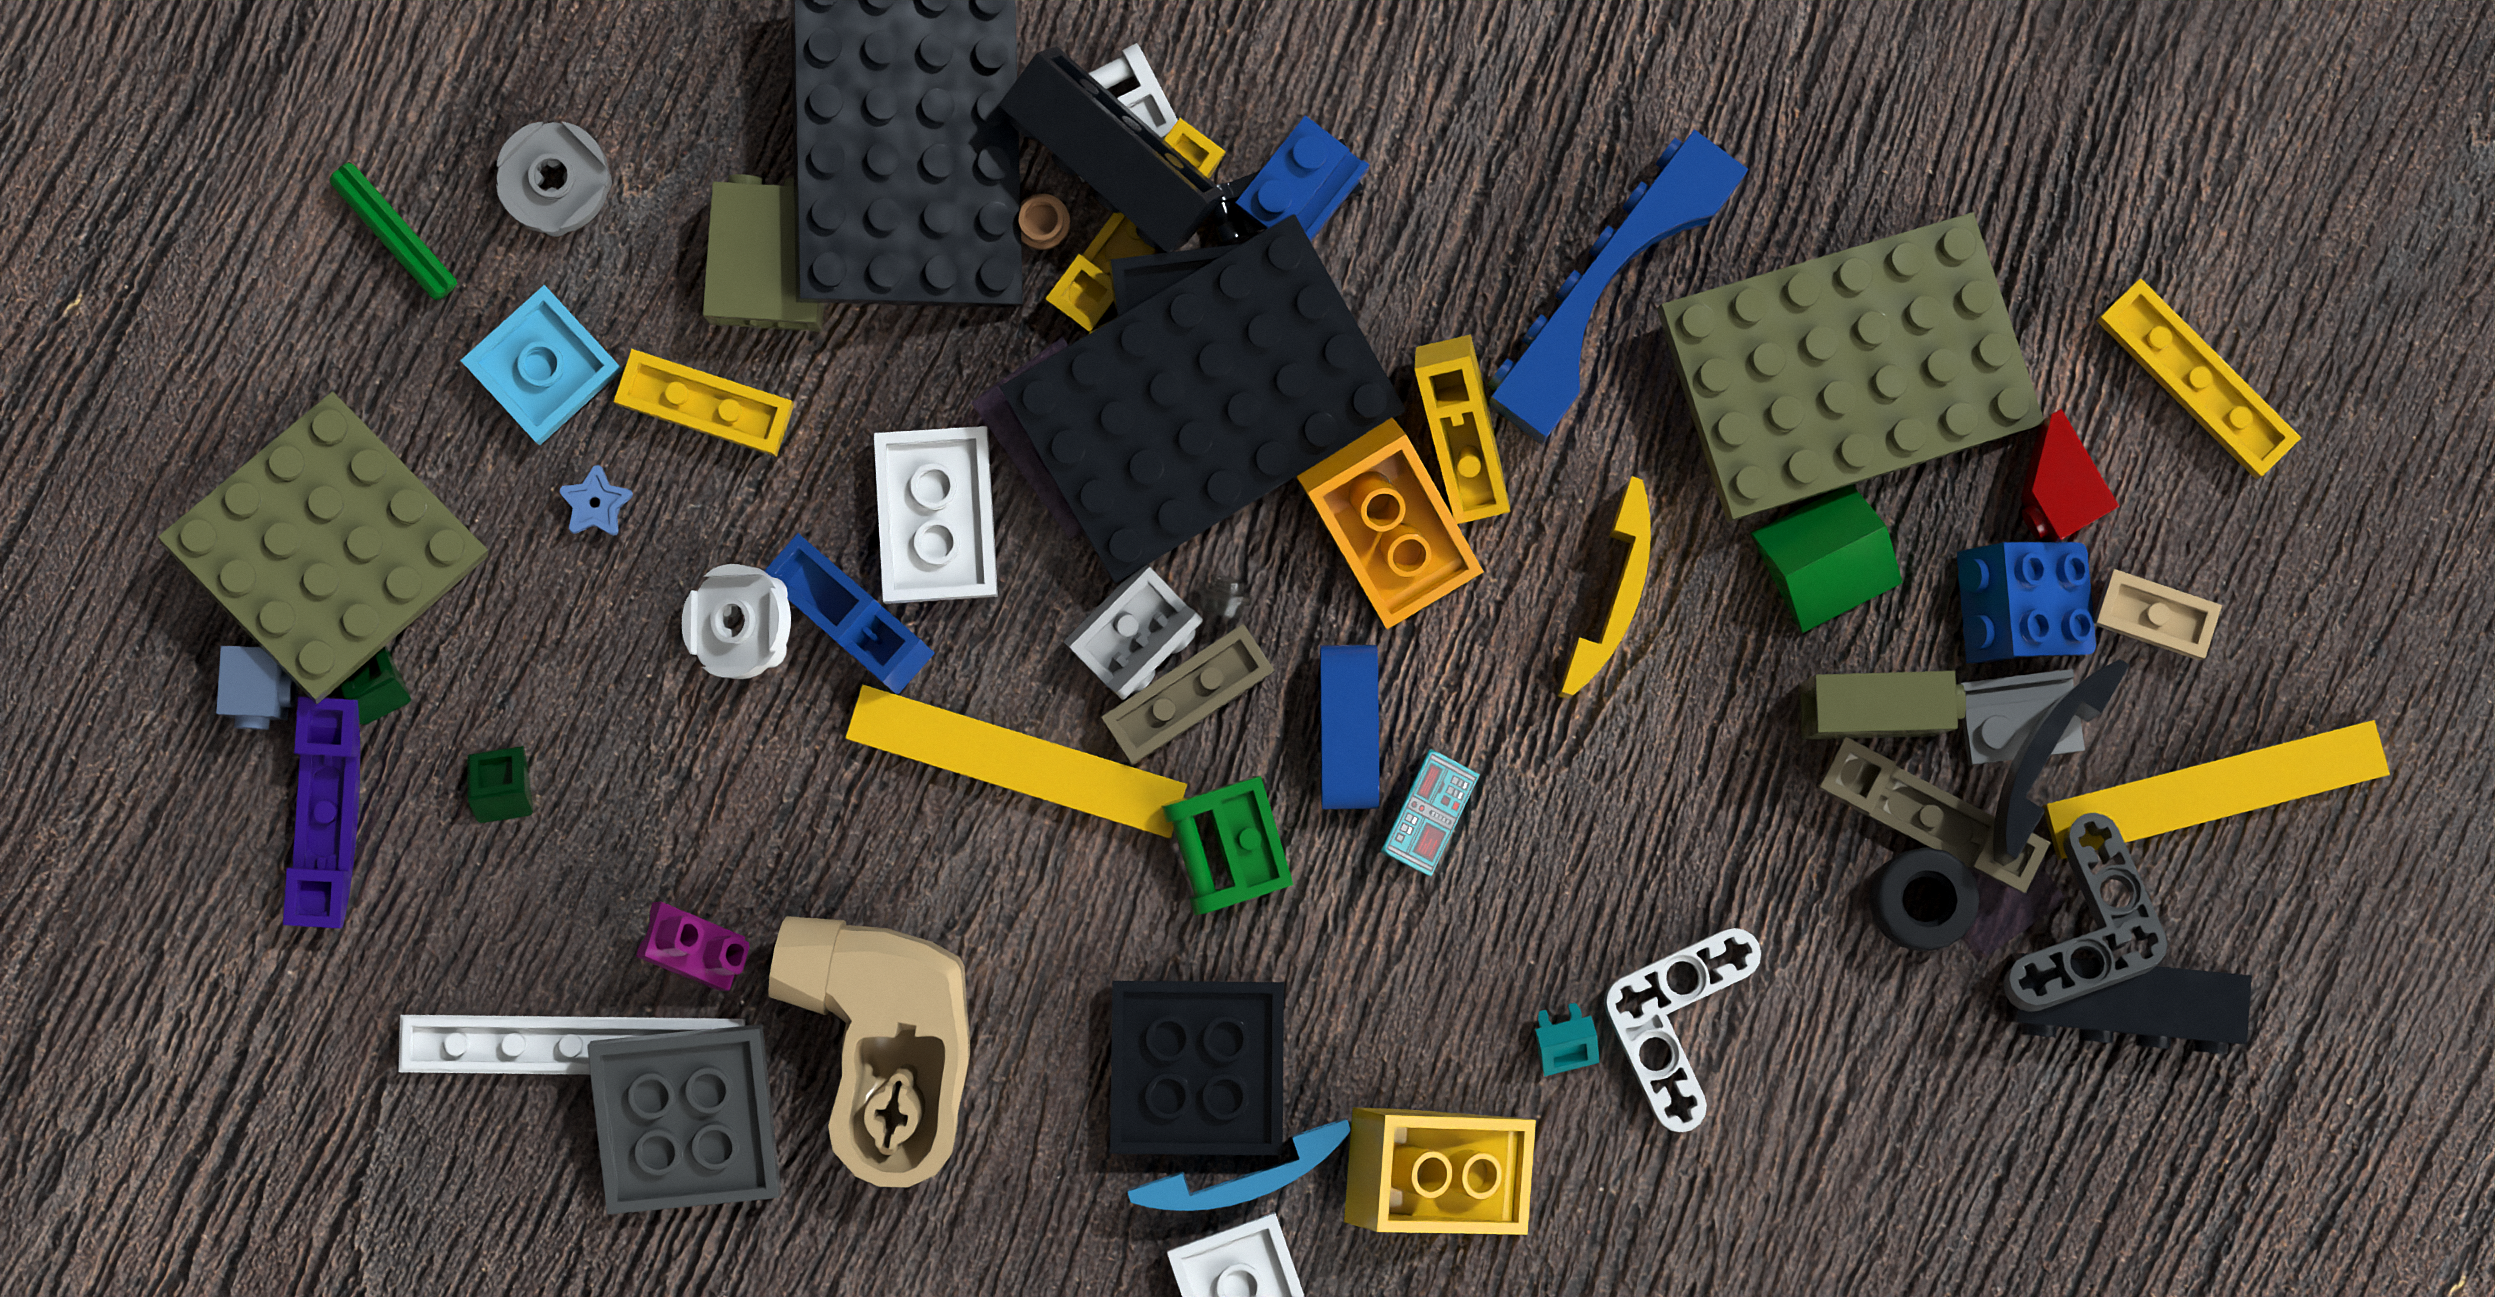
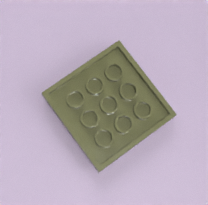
[158,391,488,705]

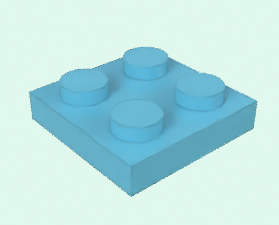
[460,285,623,445]

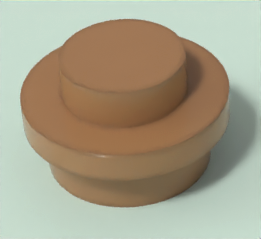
[1019,194,1070,250]

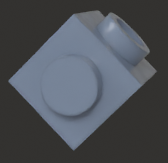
[216,646,298,730]

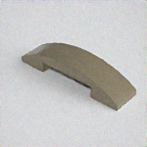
[1819,737,2051,894]

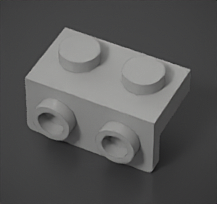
[1063,565,1203,700]

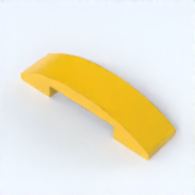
[1046,118,1226,332]
[1557,476,1651,699]

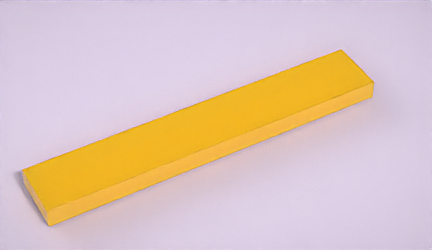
[845,684,1188,839]
[2043,720,2390,860]

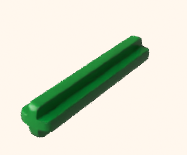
[329,162,457,301]

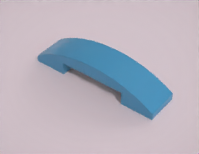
[1127,1118,1351,1211]

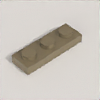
[1101,623,1275,765]

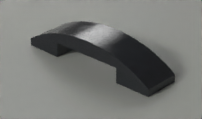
[1993,659,2130,866]

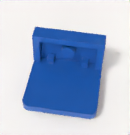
[1957,542,2096,664]

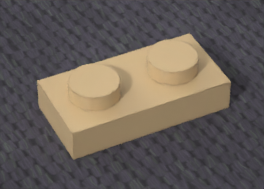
[2093,569,2222,661]

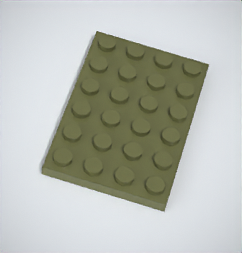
[1657,212,2044,523]

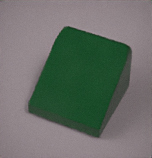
[338,645,411,725]
[467,746,533,823]

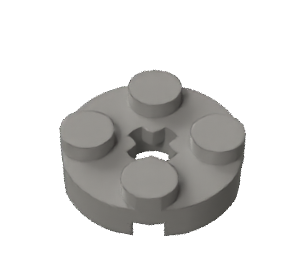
[496,122,612,237]

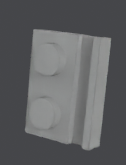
[1960,669,2085,766]

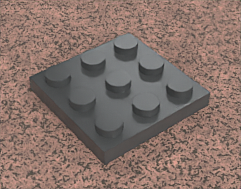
[587,1024,781,1214]

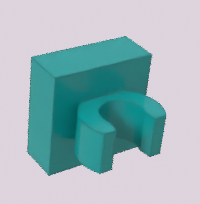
[1535,1003,1600,1076]

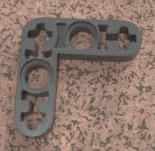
[2003,812,2168,1012]

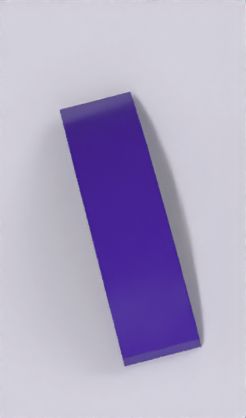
[283,697,360,929]

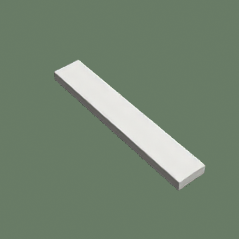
[398,1015,745,1075]

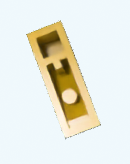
[1414,334,1510,524]

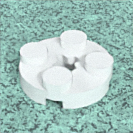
[682,564,791,679]

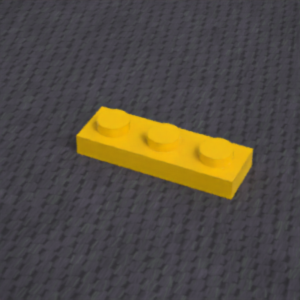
[613,349,795,457]

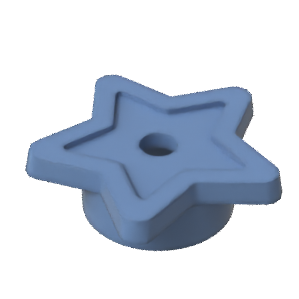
[560,465,633,536]

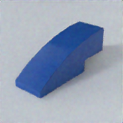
[764,533,935,695]

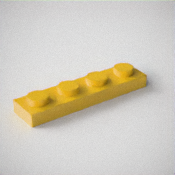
[2096,278,2301,480]

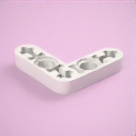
[1604,928,1761,1132]

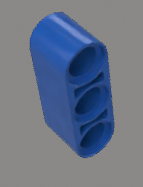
[1320,645,1379,809]

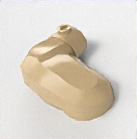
[768,916,970,1187]

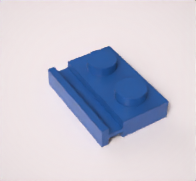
[1235,115,1370,242]

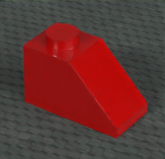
[2020,408,2120,543]

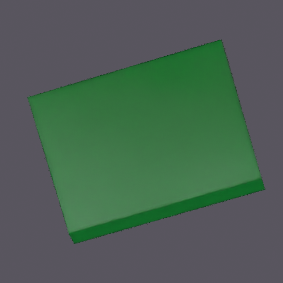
[1750,484,1903,634]

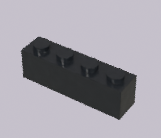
[998,46,1226,253]
[2005,953,2252,1055]

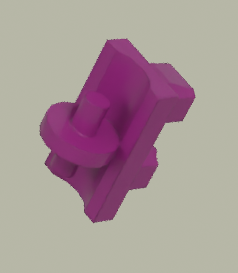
[636,902,750,991]

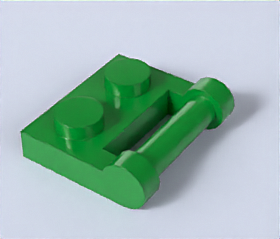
[1161,776,1294,915]

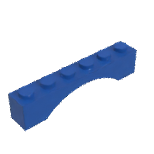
[1488,129,1749,445]

